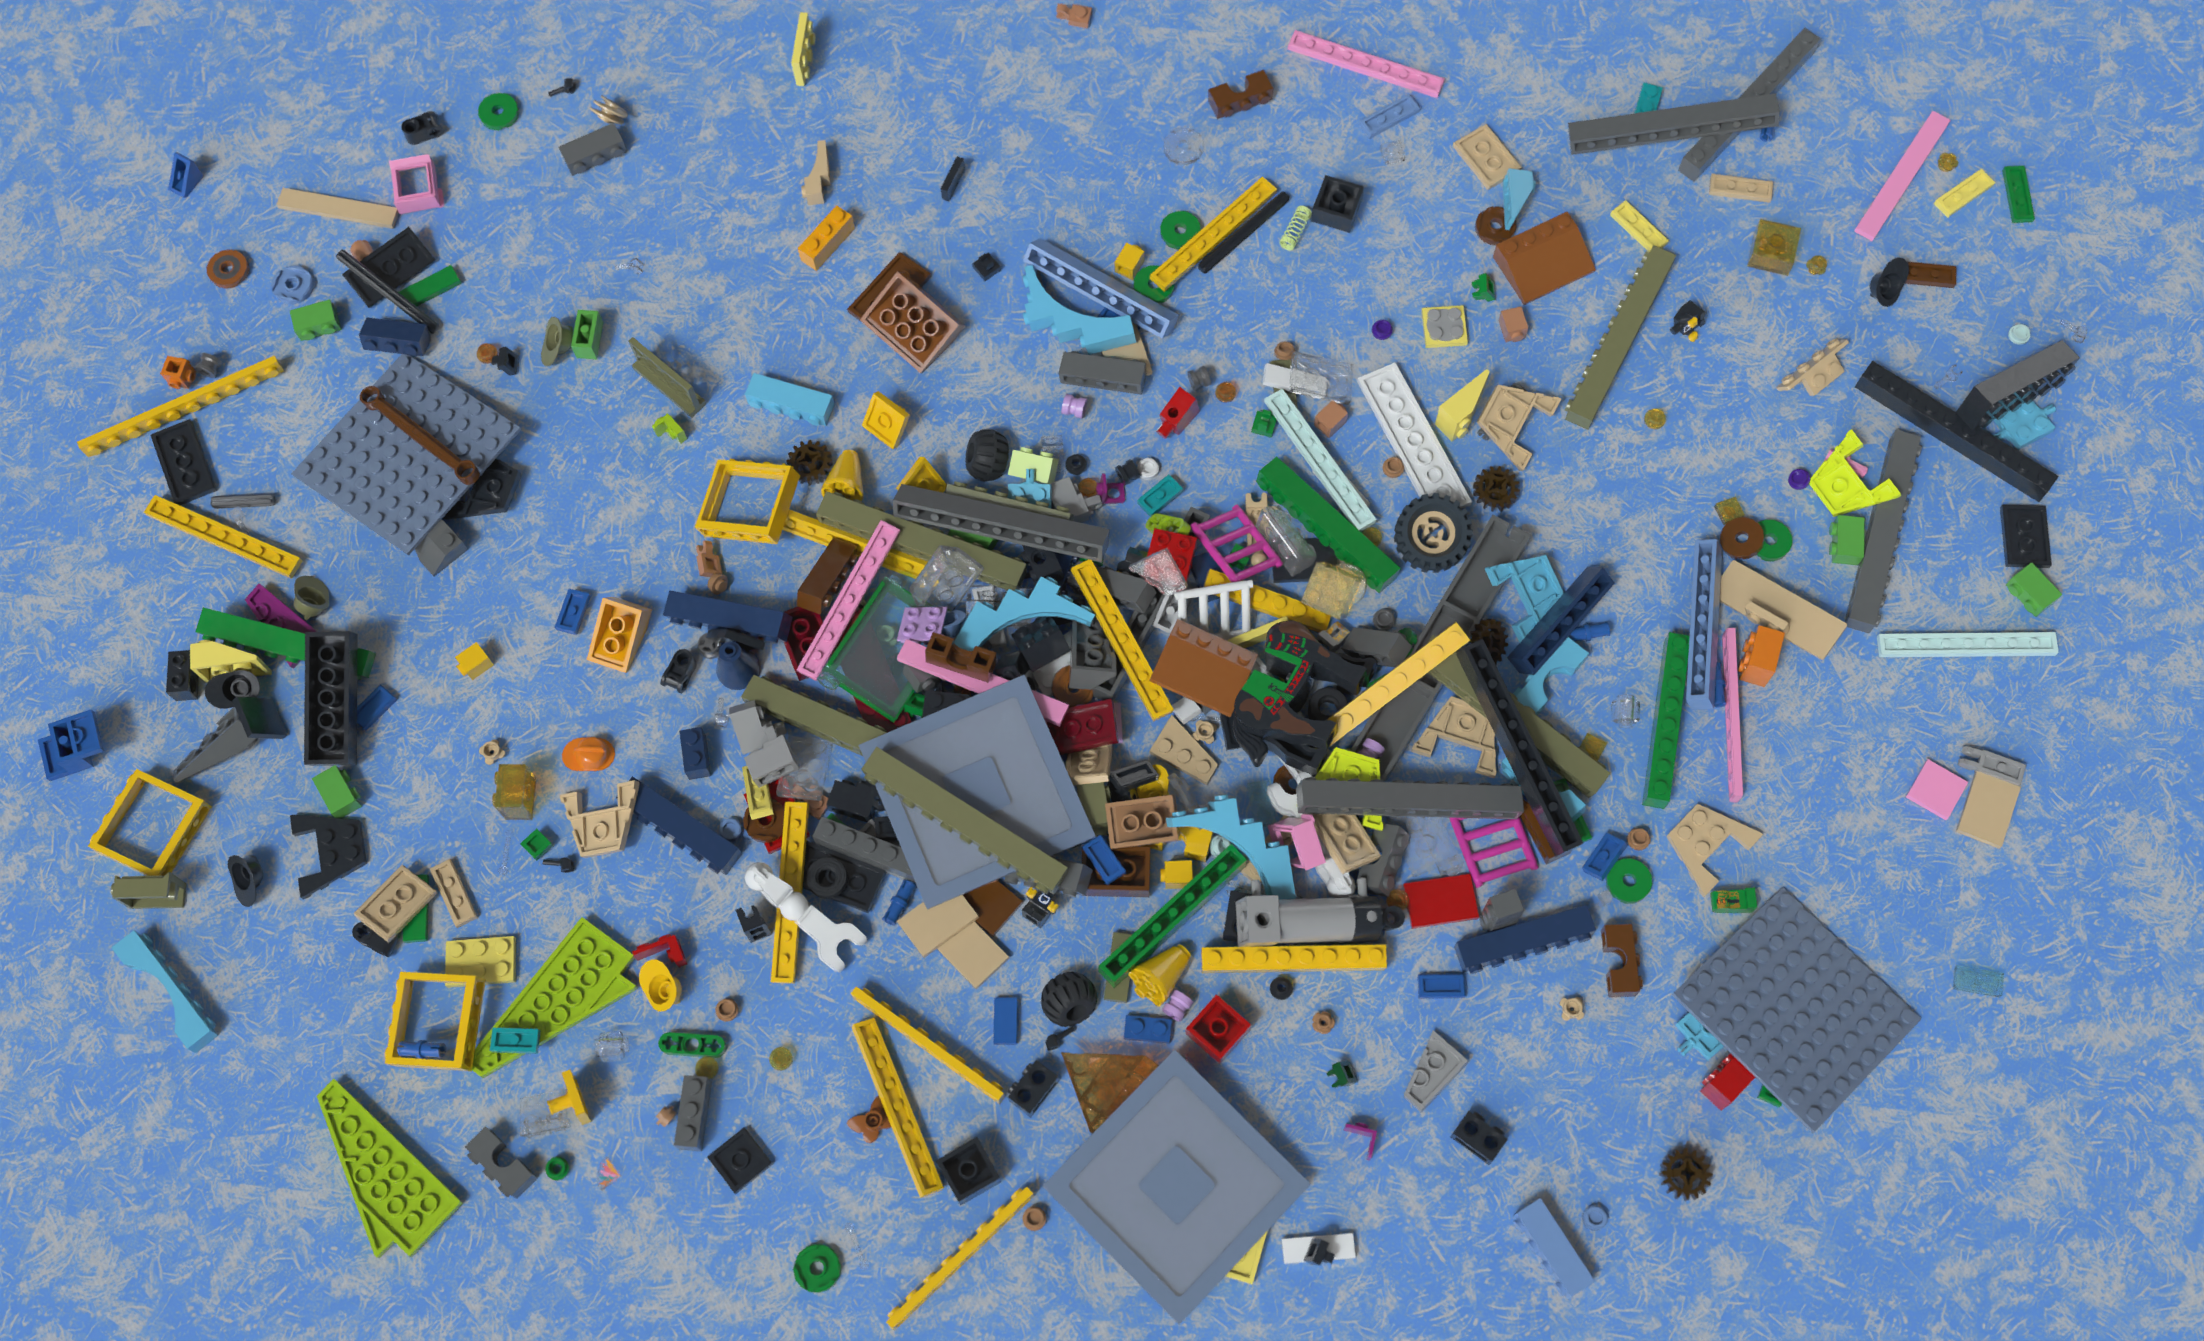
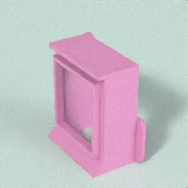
[389,154,444,214]
[1267,814,1326,871]

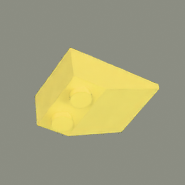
[1435,369,1490,442]
[190,640,272,683]

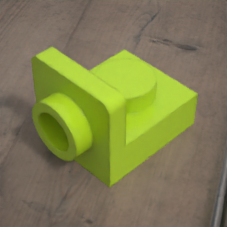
[652,413,687,444]

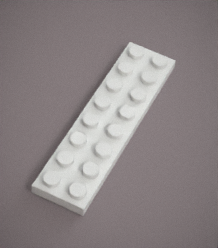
[1357,363,1472,521]

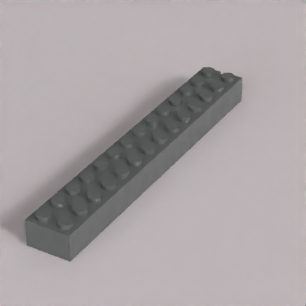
[1350,515,1531,782]

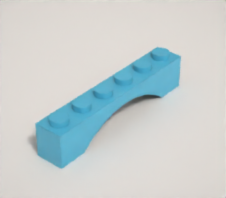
[111,930,219,1053]

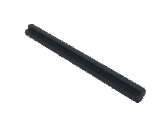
[1198,191,1289,274]
[336,249,439,334]

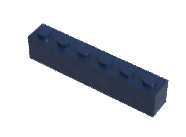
[1507,567,1615,675]
[663,590,793,644]
[616,776,742,875]
[1454,905,1596,974]

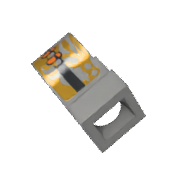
[1316,621,1351,652]

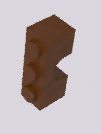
[1208,69,1273,119]
[925,632,996,683]
[1601,924,1643,998]

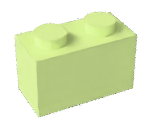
[1008,447,1059,484]

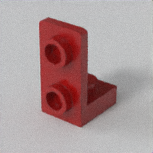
[632,934,687,968]

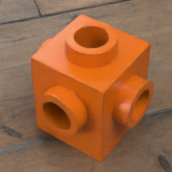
[160,356,196,389]

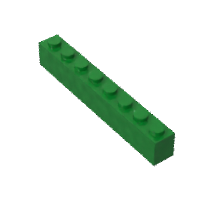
[1256,456,1401,593]
[195,607,376,680]
[1642,632,1690,809]
[1098,844,1247,988]

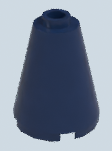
[716,641,760,690]

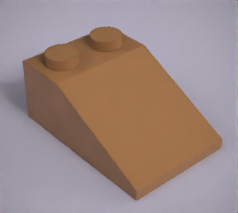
[1105,795,1181,849]

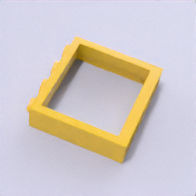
[695,458,800,544]
[88,769,212,876]
[384,972,486,1071]

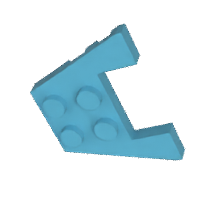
[1485,555,1564,643]

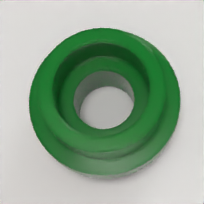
[545,1157,569,1181]

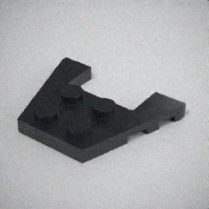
[443,459,522,520]
[290,815,367,899]

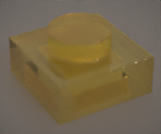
[1714,497,1745,525]
[1580,733,1607,761]

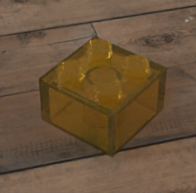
[1747,219,1801,276]
[1301,561,1362,620]
[492,764,536,820]

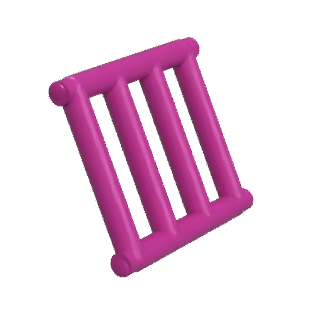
[1190,504,1283,582]
[1449,817,1539,888]

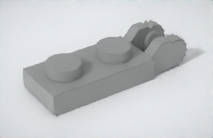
[1958,746,2026,786]

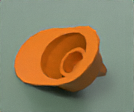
[562,737,615,771]

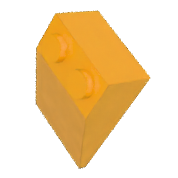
[587,597,652,673]

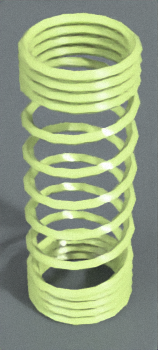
[1279,206,1312,250]

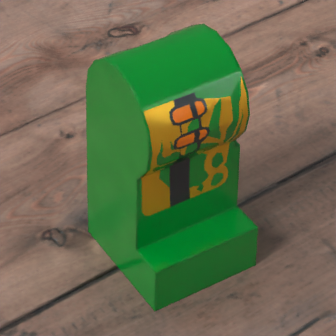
[1710,888,1757,913]

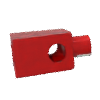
[1156,387,1200,439]

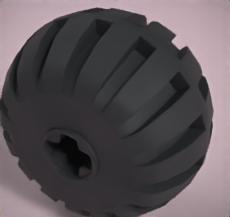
[965,429,1009,482]
[1041,971,1097,1027]

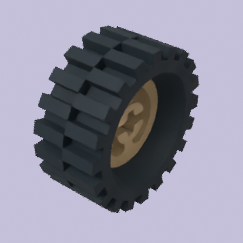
[1394,493,1473,573]

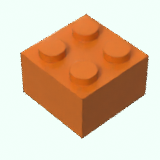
[1737,625,1785,687]

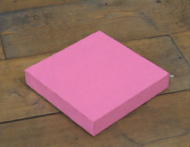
[1906,759,1968,820]

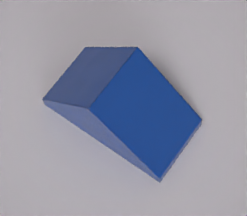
[168,152,204,198]

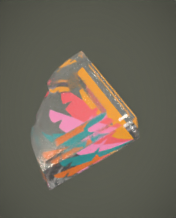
[597,1156,621,1190]

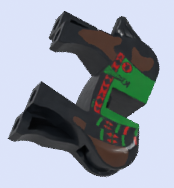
[1233,620,1376,777]

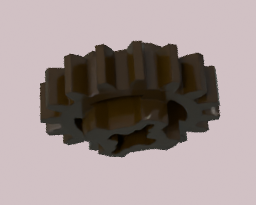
[786,440,833,485]
[1473,466,1520,512]
[1468,619,1508,665]
[1659,1148,1713,1201]

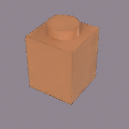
[1498,307,1528,342]
[1314,400,1348,438]

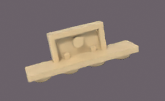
[1776,338,1849,396]

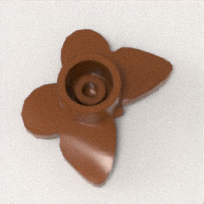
[847,1095,891,1144]

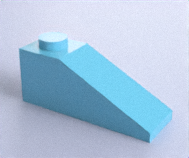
[1503,168,1536,230]

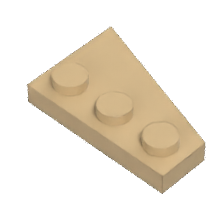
[1149,715,1218,785]

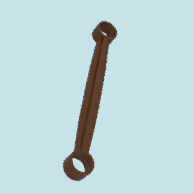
[360,386,480,485]

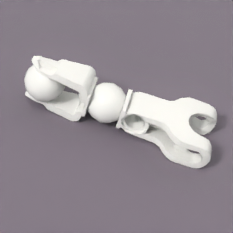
[1267,771,1356,898]
[745,862,867,973]

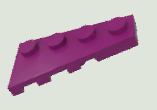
[245,583,318,669]

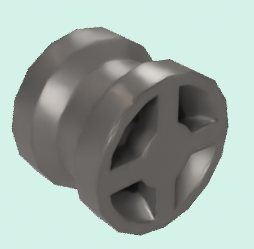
[195,353,222,378]
[1187,366,1211,391]
[698,633,722,659]

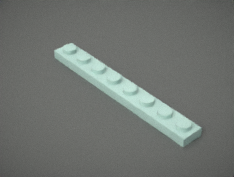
[1264,389,1377,532]
[1877,632,2059,657]

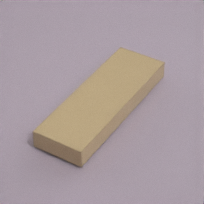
[1709,174,1773,203]
[430,859,478,928]

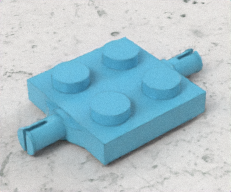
[1993,401,2056,450]
[1008,469,1052,508]
[1675,1012,1724,1061]

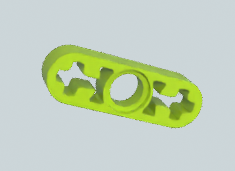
[1145,514,1191,535]

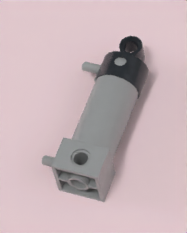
[1235,878,1405,947]

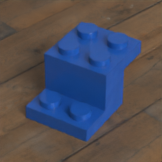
[38,709,104,781]

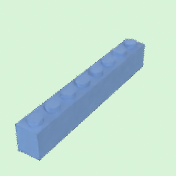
[1023,238,1179,339]
[1686,539,1722,710]

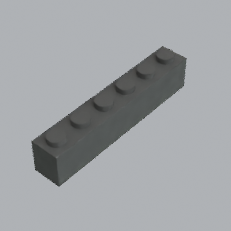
[812,816,916,883]

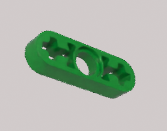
[658,1032,727,1058]

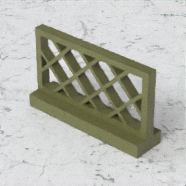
[628,337,706,418]

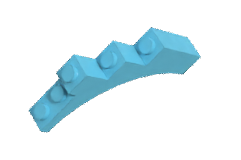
[1023,265,1137,355]
[954,577,1095,651]
[1166,794,1296,899]

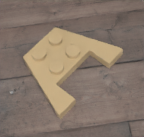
[1477,385,1561,471]
[1411,696,1496,778]
[560,780,639,858]
[1666,804,1763,897]

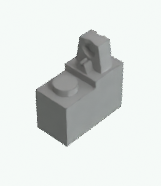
[1050,477,1102,523]
[1152,584,1192,634]
[729,700,787,754]
[744,726,800,788]

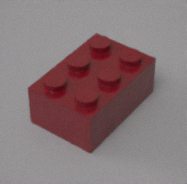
[784,606,840,681]

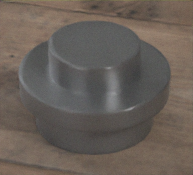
[1373,609,1395,631]

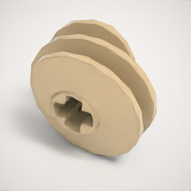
[589,95,628,125]

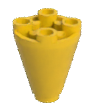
[821,449,864,502]
[1128,944,1191,1007]

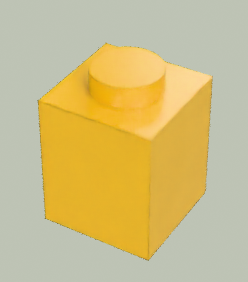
[1114,242,1144,280]
[455,642,494,680]
[1160,860,1193,889]

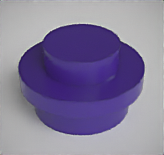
[1372,319,1393,340]
[1788,469,1811,490]

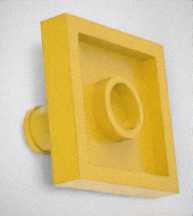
[861,391,910,449]
[896,457,947,493]
[547,1069,591,1125]

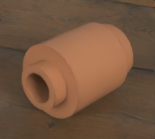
[350,240,374,262]

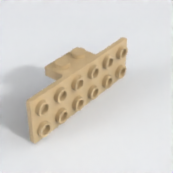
[1720,560,1847,660]

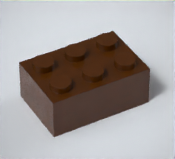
[1081,845,1150,898]

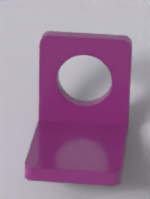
[1096,473,1125,504]
[1344,1123,1377,1161]

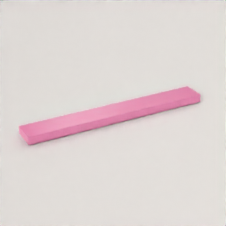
[1288,30,1444,98]
[1854,111,1951,241]
[797,520,901,681]
[1722,628,1743,803]
[897,639,1069,727]

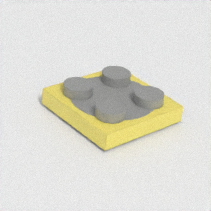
[1421,305,1468,348]

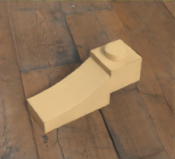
[801,140,831,205]

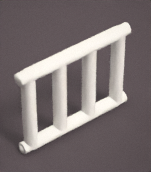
[1174,580,1253,640]

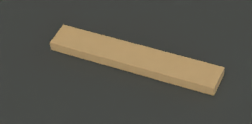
[276,188,399,229]

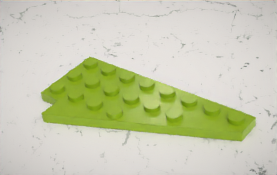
[472,917,638,1078]
[317,1078,463,1259]

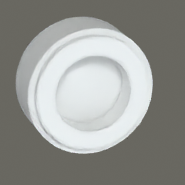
[1137,458,1159,480]

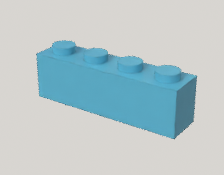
[745,373,835,426]

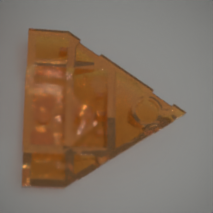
[1061,1052,1159,1134]

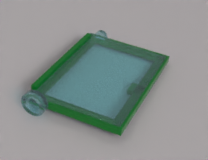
[817,575,931,723]

